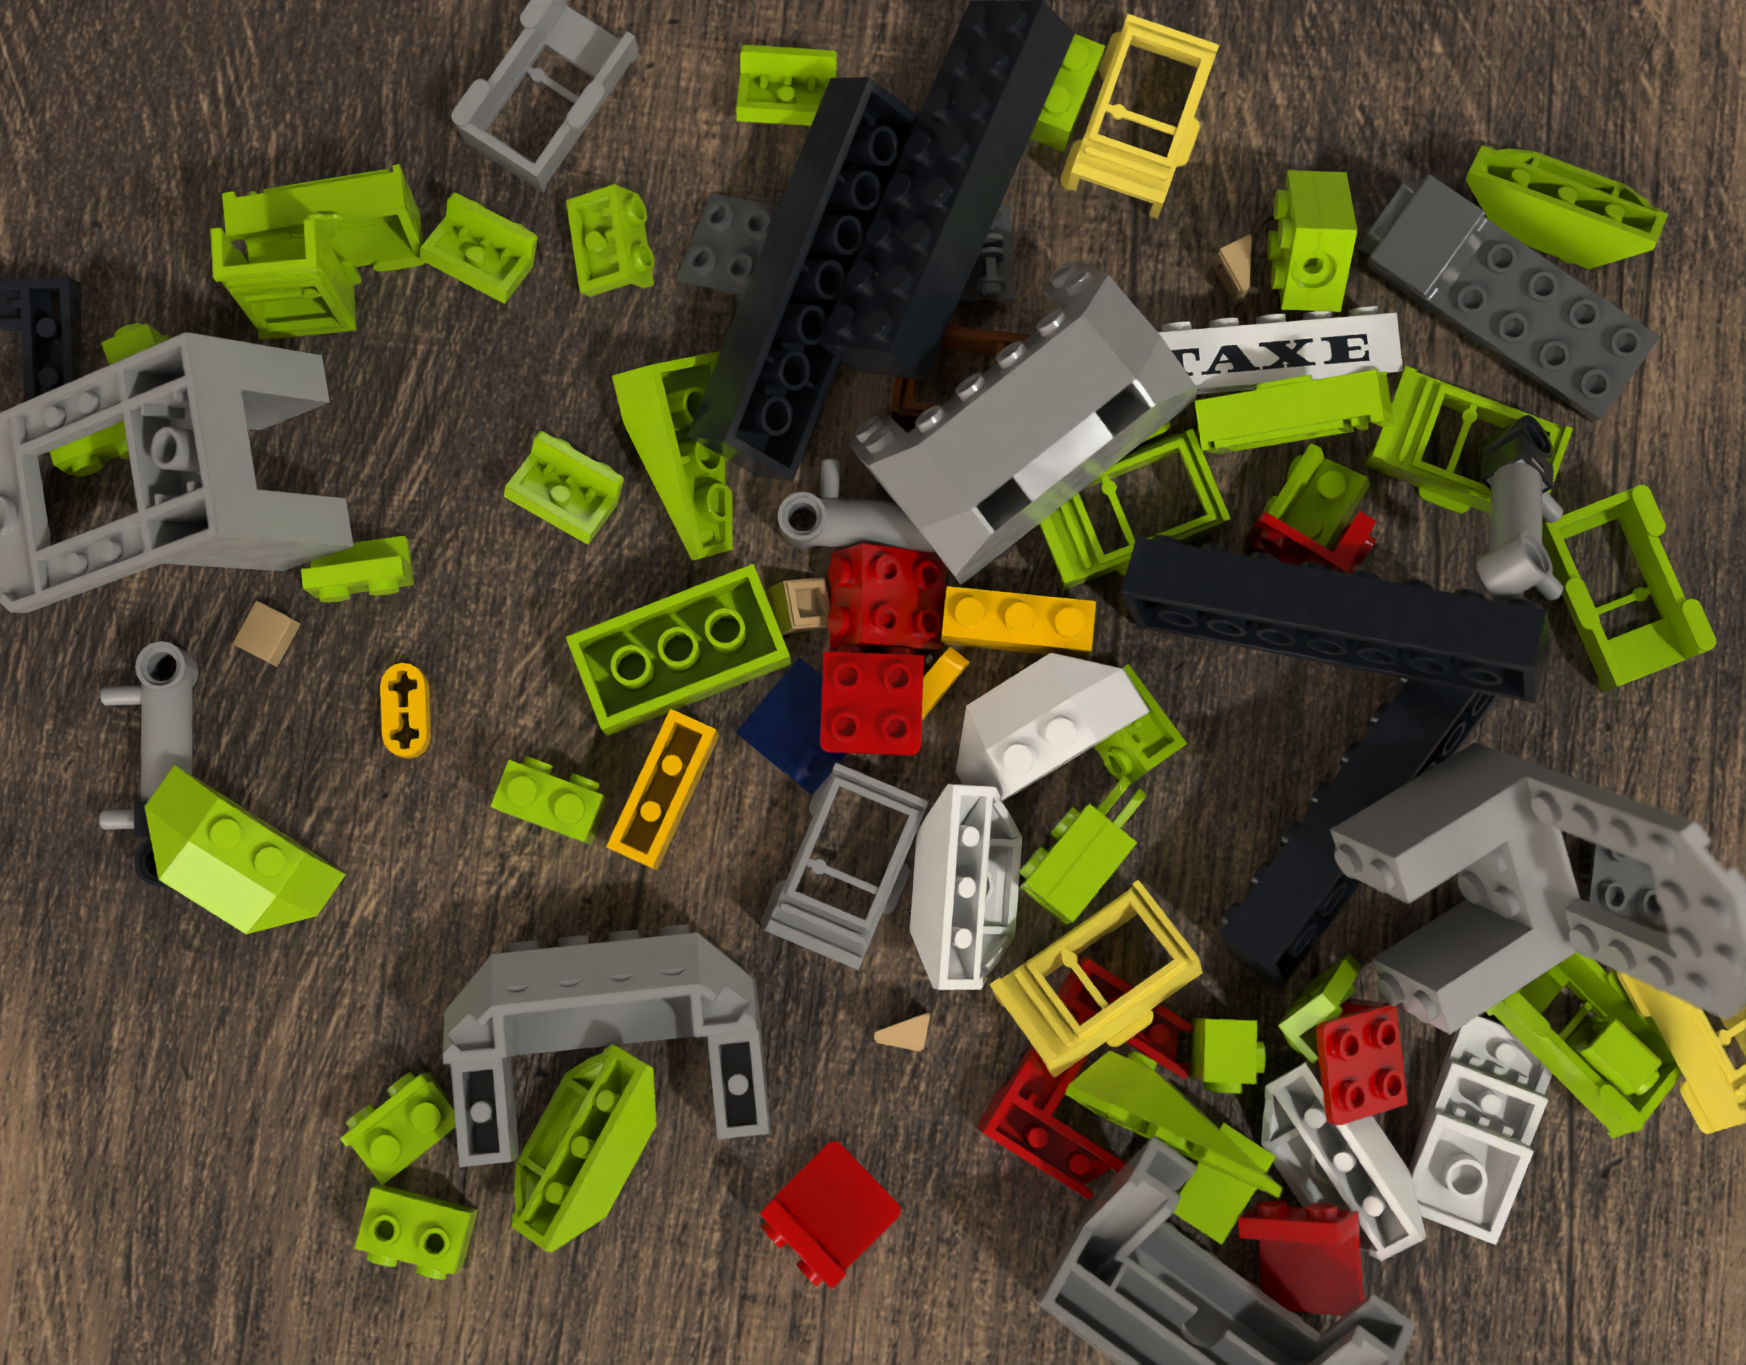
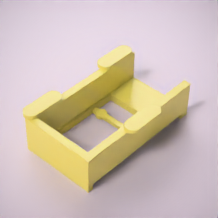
[1060,14,1219,219]
[989,880,1203,1078]
[1617,971,1746,1134]

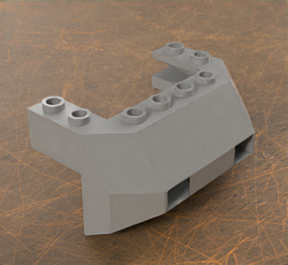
[848,260,1196,585]
[1033,1136,1416,1365]

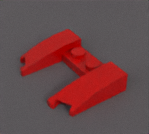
[975,956,1193,1200]

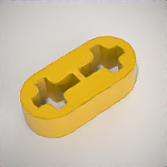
[922,647,970,720]
[380,663,431,759]

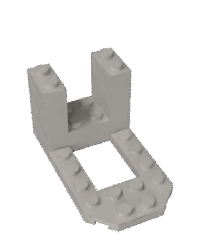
[0,332,354,613]
[1331,742,1746,1034]

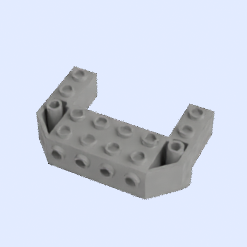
[443,925,771,1167]

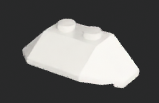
[956,653,1150,802]
[910,784,1022,990]
[1261,1060,1426,1261]

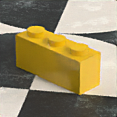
[940,586,1096,659]
[606,709,720,871]

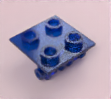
[736,657,847,796]

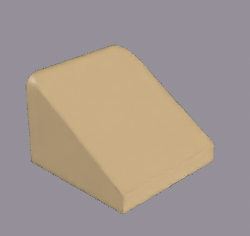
[1212,234,1252,305]
[767,578,831,635]
[232,601,301,667]
[873,1012,931,1052]

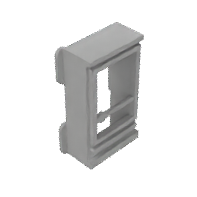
[451,0,639,192]
[760,763,929,970]

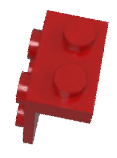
[1246,511,1377,574]
[827,543,945,651]
[820,645,924,756]
[1316,999,1408,1125]
[759,1141,901,1290]
[1238,1200,1363,1316]

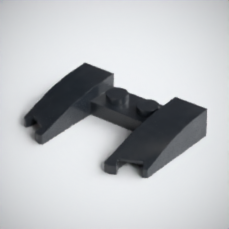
[0,278,82,402]

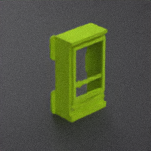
[222,164,425,272]
[211,214,361,340]
[1363,366,1573,514]
[1195,369,1394,455]
[1039,428,1231,592]
[1542,485,1716,693]
[1485,952,1683,1139]

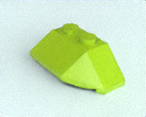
[1465,146,1668,269]
[145,764,346,934]
[512,1044,657,1253]

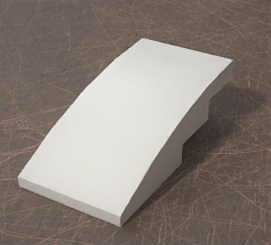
[1409,1015,1553,1245]

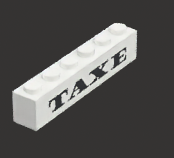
[1158,306,1403,395]

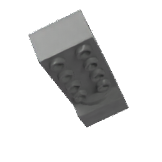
[1357,174,1660,422]

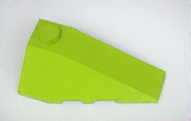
[612,351,733,561]
[1065,1050,1283,1198]

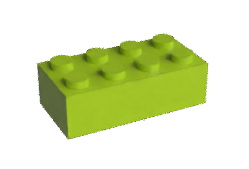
[566,564,792,736]

